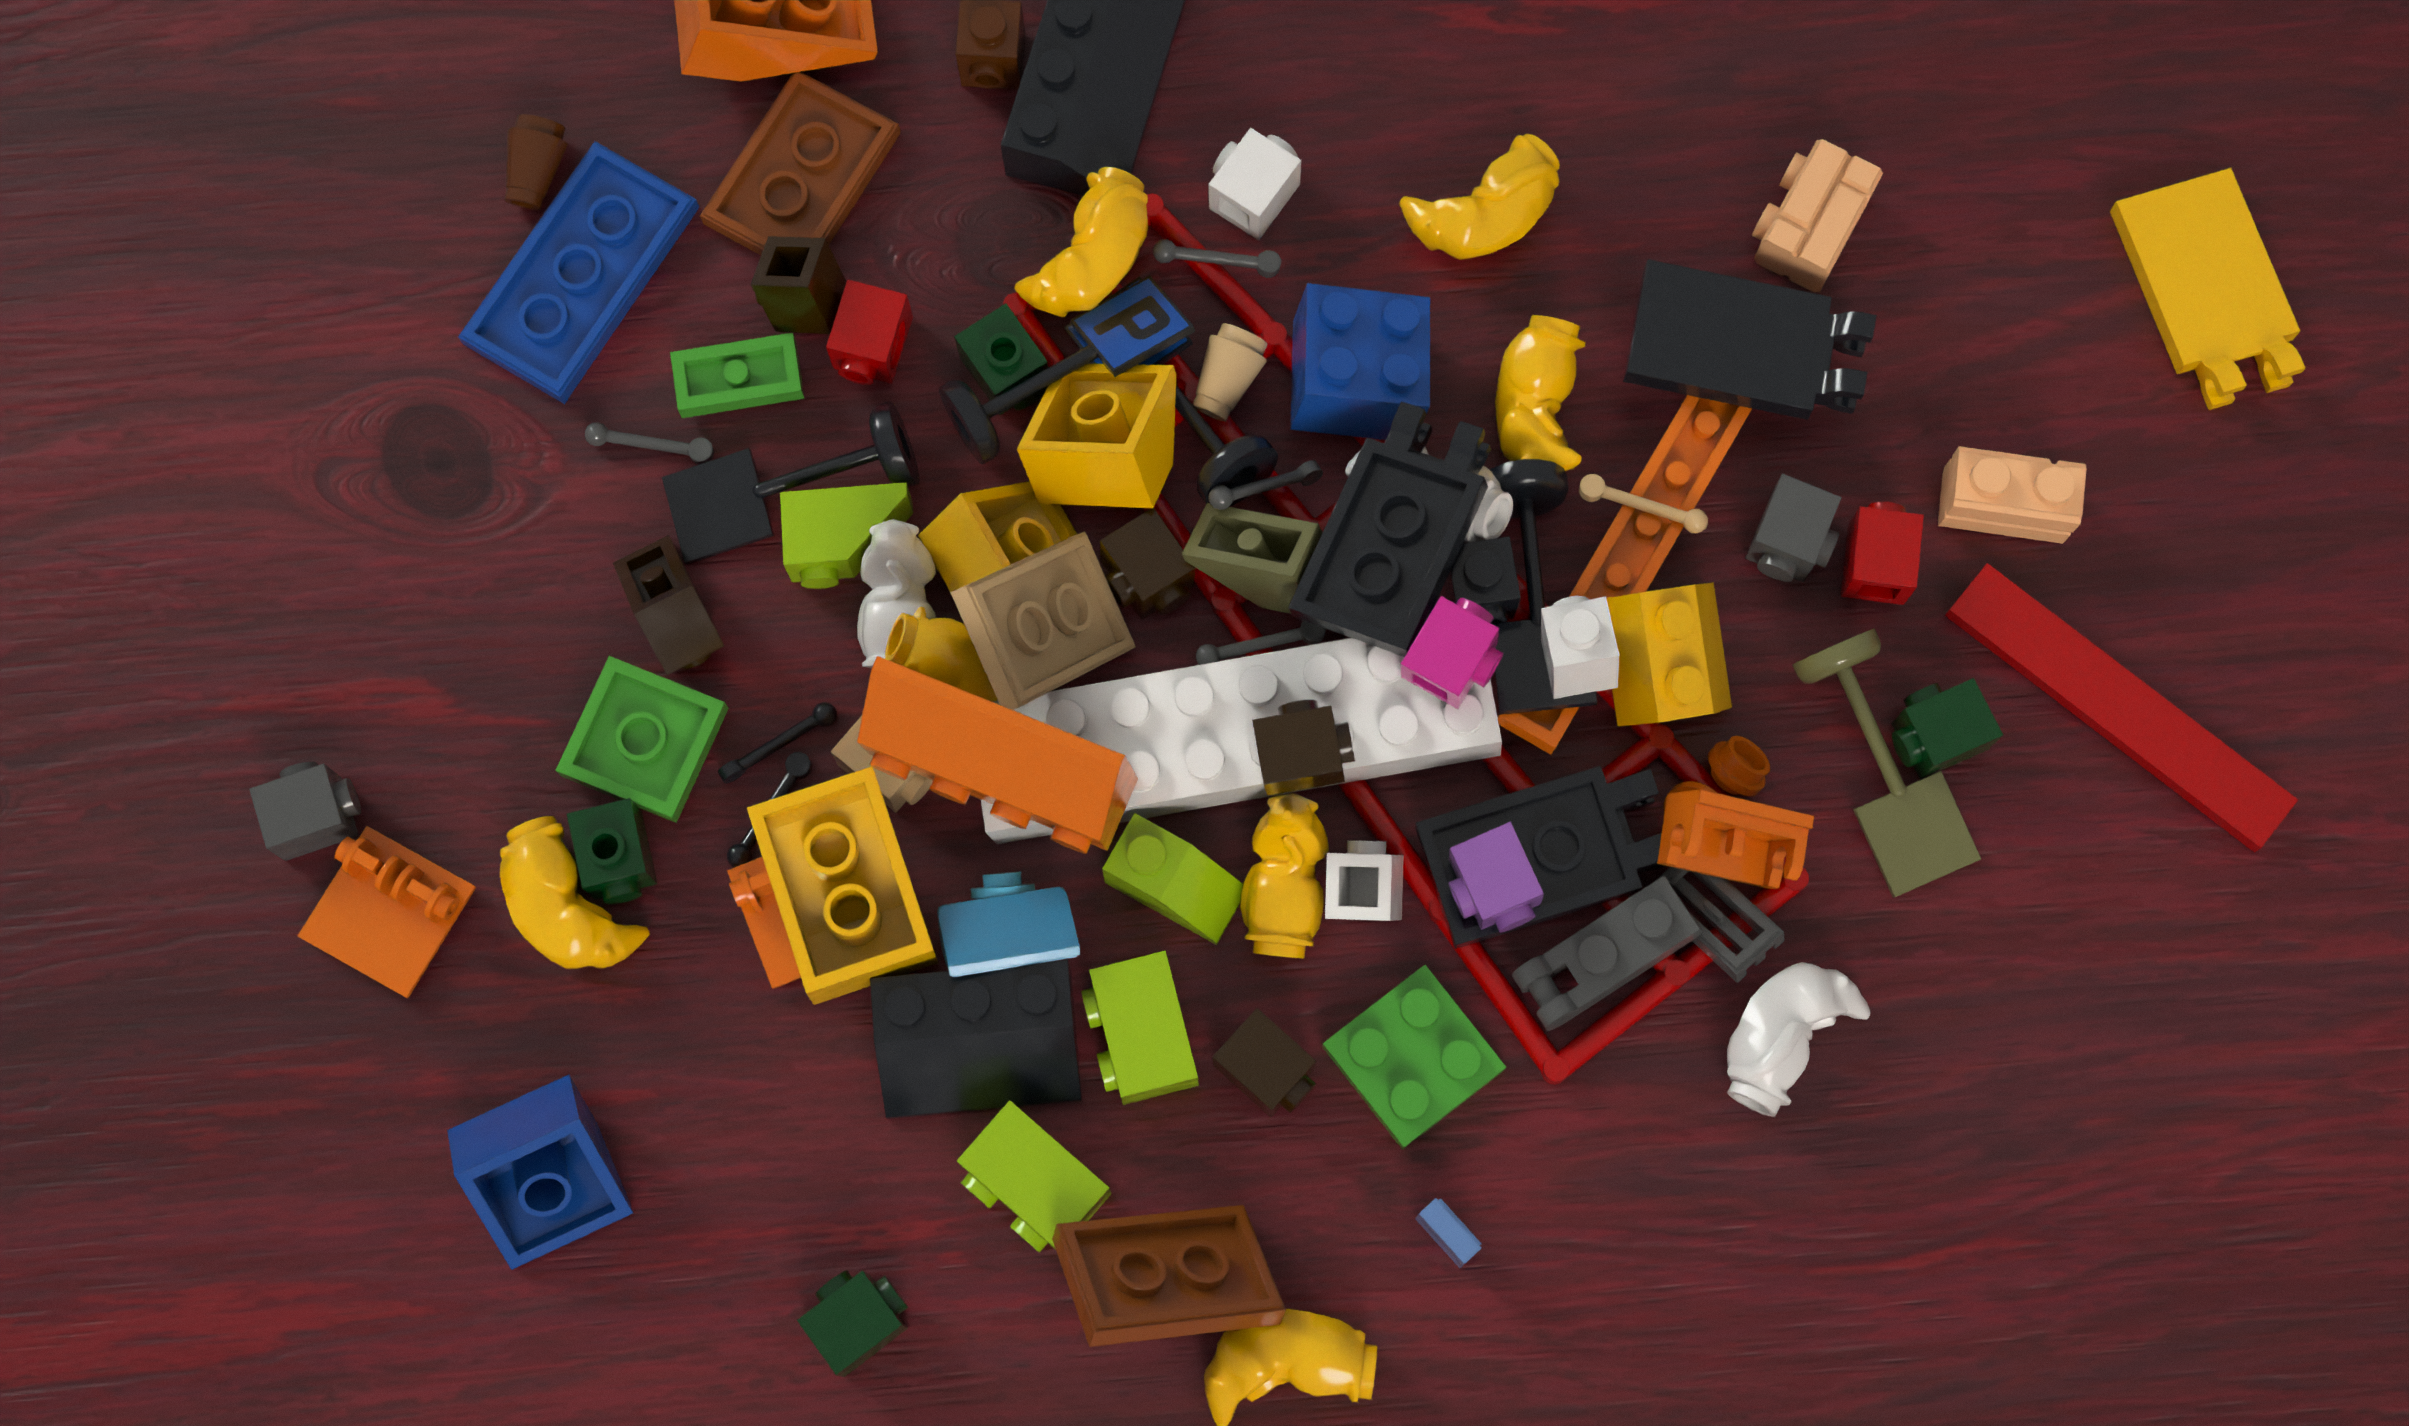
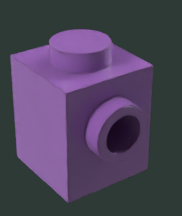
[1448,822,1544,933]

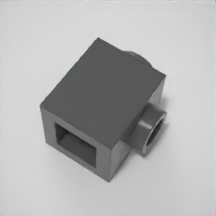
[1745,474,1842,582]
[249,762,361,861]

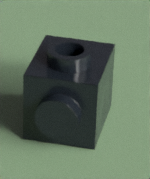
[1444,536,1521,624]

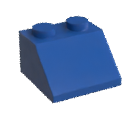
[447,1074,633,1270]

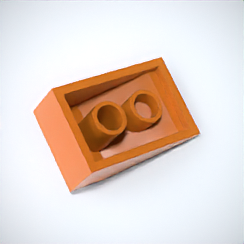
[674,0,878,82]

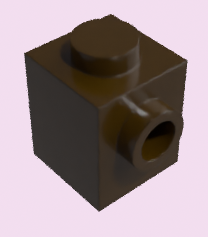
[751,236,847,334]
[1100,508,1196,620]
[1252,700,1355,796]
[1212,1008,1316,1118]

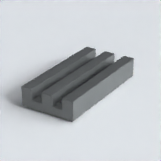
[1654,867,1785,983]

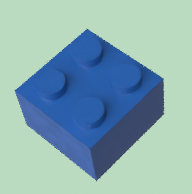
[1290,283,1430,440]

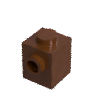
[955,0,1026,89]

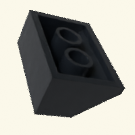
[870,960,1082,1119]

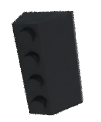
[1000,0,1186,196]

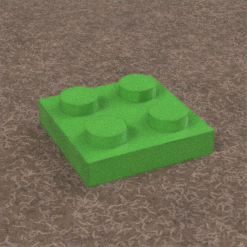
[555,656,729,823]
[1322,965,1506,1150]

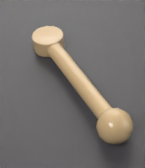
[1579,474,1708,534]

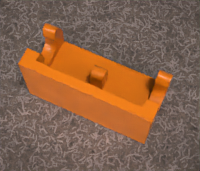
[1657,789,1814,889]

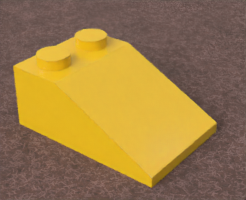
[747,766,938,1005]

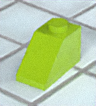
[780,482,913,589]
[1102,813,1243,945]

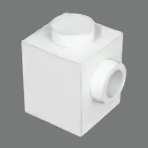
[1208,128,1301,241]
[1541,596,1620,699]
[1325,841,1404,921]

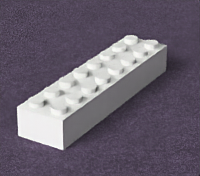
[981,638,1502,844]

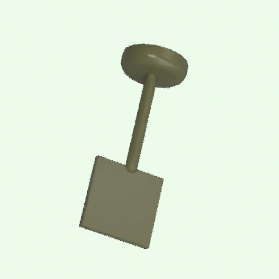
[1792,628,1981,898]

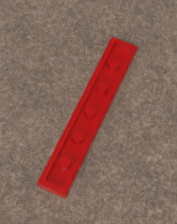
[1944,563,2298,852]

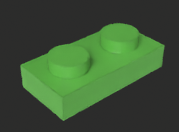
[670,333,805,418]

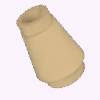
[1192,323,1268,422]

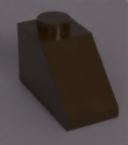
[613,535,724,675]

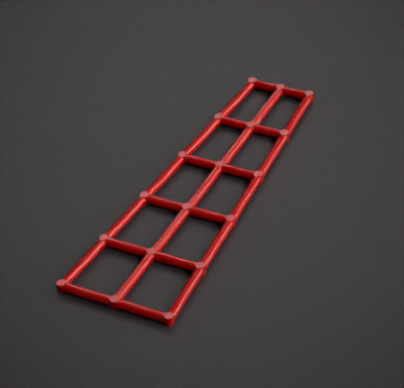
[1003,193,1809,1085]

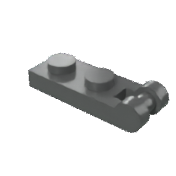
[1512,876,1703,1031]

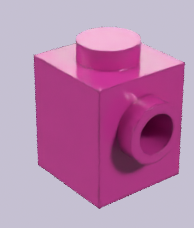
[1401,596,1503,709]

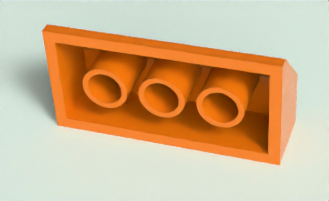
[857,656,1138,854]

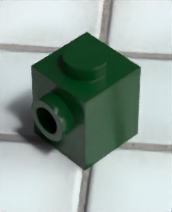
[954,303,1049,415]
[1891,678,2003,780]
[567,798,657,904]
[797,1270,908,1377]

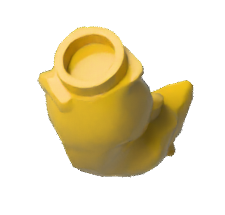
[1399,134,1560,260]
[1014,167,1148,318]
[1495,315,1586,471]
[885,607,998,702]
[1240,793,1329,959]
[500,816,649,969]
[1204,1309,1377,1426]

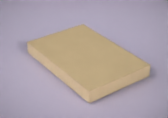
[950,531,1135,710]

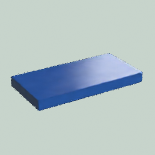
[458,141,700,404]

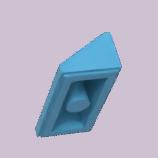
[937,887,1080,977]

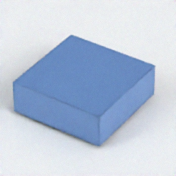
[1415,1198,1482,1268]

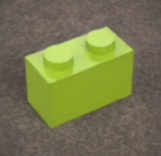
[1081,950,1199,1105]
[957,1100,1112,1253]

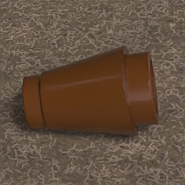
[504,114,568,210]

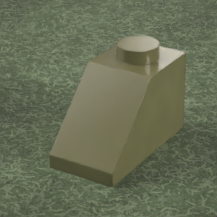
[1182,503,1323,614]

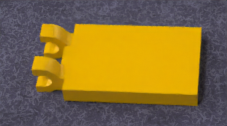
[2110,168,2305,410]

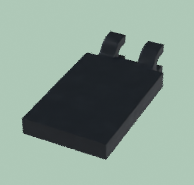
[1623,259,1877,420]
[1288,401,1491,657]
[1415,766,1666,949]

